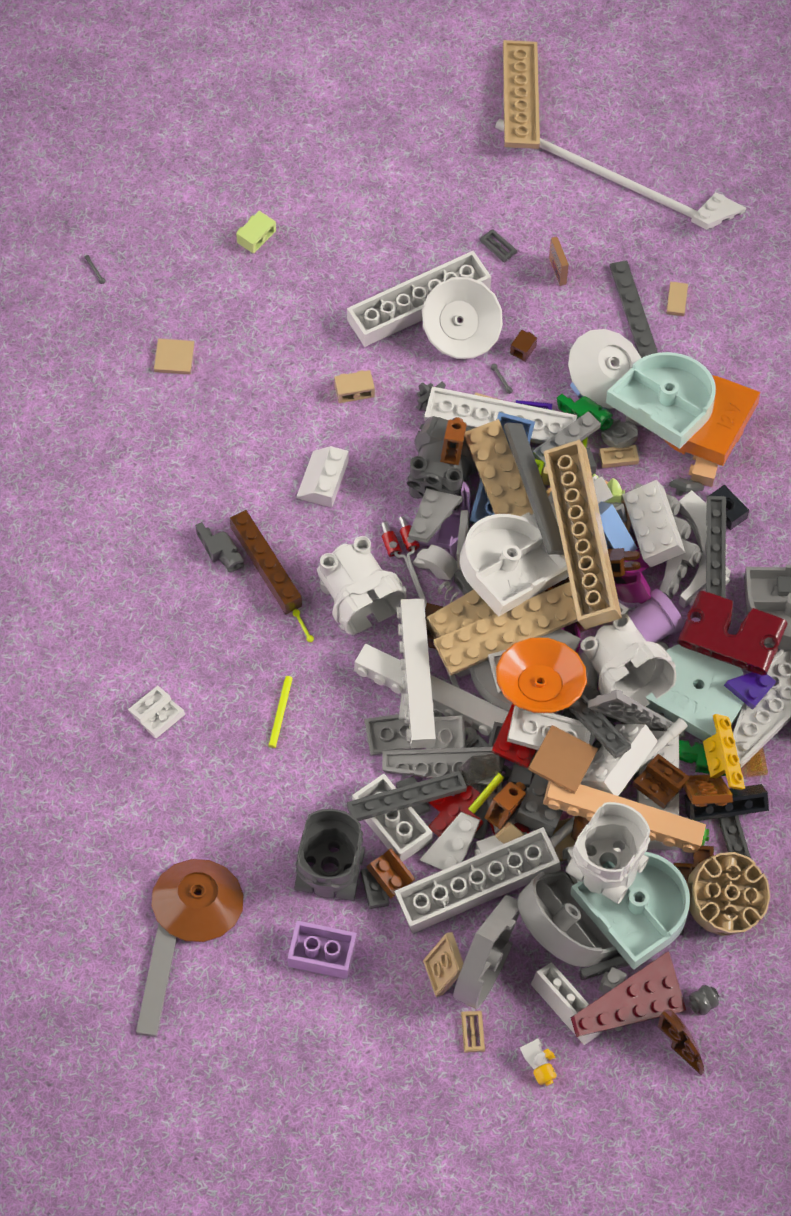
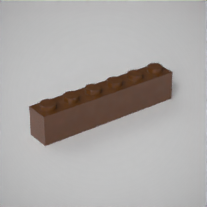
[230,510,302,615]

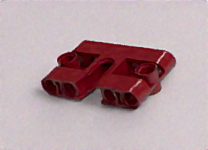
[677,591,788,675]

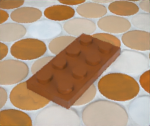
[683,774,733,807]

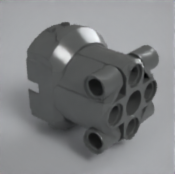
[407,416,478,510]
[294,809,365,901]

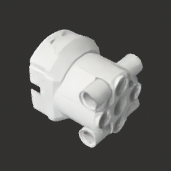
[317,536,407,635]
[581,614,676,707]
[566,802,650,904]

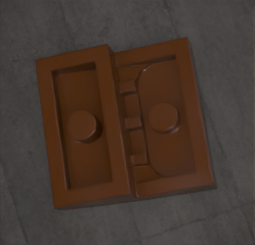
[632,754,690,809]

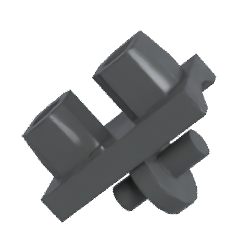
[416,381,446,412]

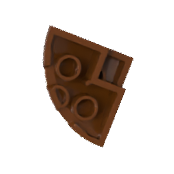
[657,1009,704,1075]

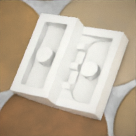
[128,685,185,738]

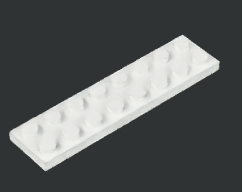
[424,387,577,444]

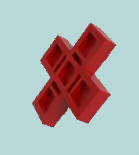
[428,782,484,837]

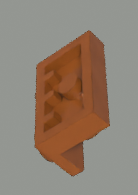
[366,848,415,899]

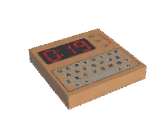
[549,236,569,286]

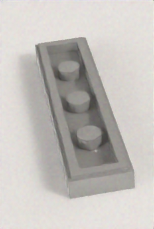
[456,510,470,570]

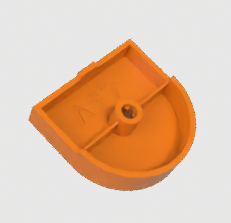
[664,375,760,466]

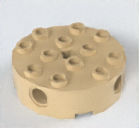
[687,852,770,936]

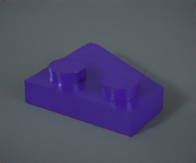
[724,672,776,710]

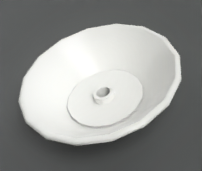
[422,277,503,359]
[568,329,641,409]

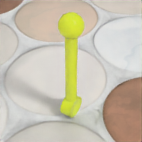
[293,609,314,642]

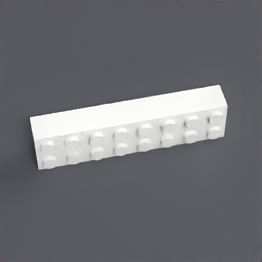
[347,251,491,347]
[395,827,561,934]

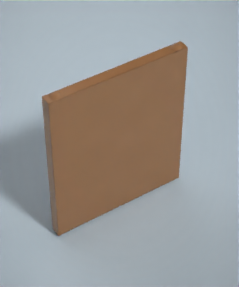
[528,725,598,794]

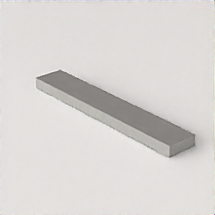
[136,924,177,1037]

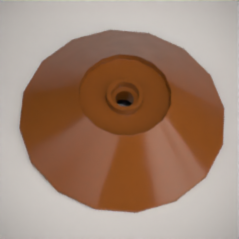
[151,859,244,942]

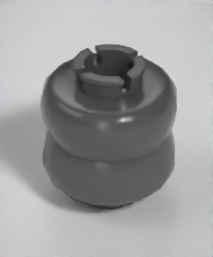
[689,985,719,1015]

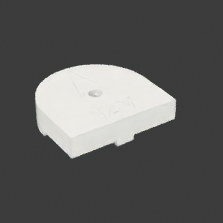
[460,514,569,617]

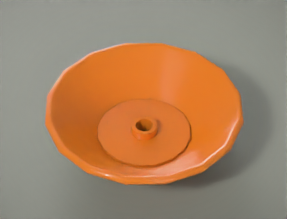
[496,638,587,713]

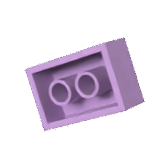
[287,921,357,979]

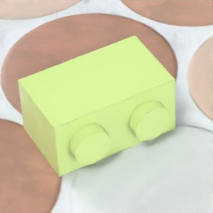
[236,211,276,254]

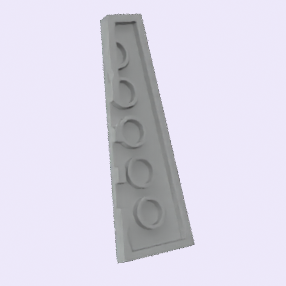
[588,690,685,738]
[382,747,500,787]

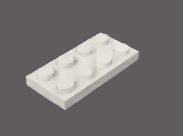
[507,706,591,750]

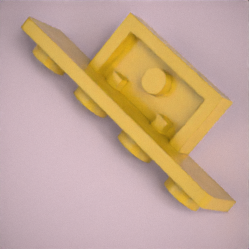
[703,714,745,790]

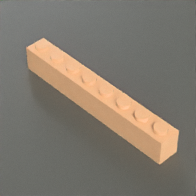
[543,781,706,853]

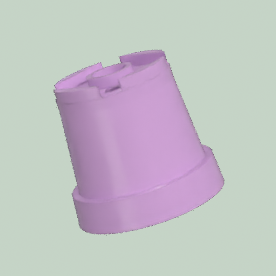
[628,588,684,643]

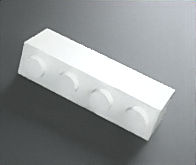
[531,962,600,1045]

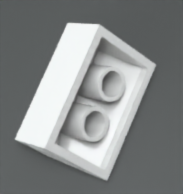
[296,446,349,508]

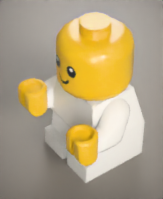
[520,1038,557,1086]

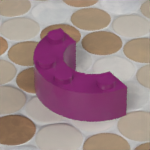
[613,541,651,604]

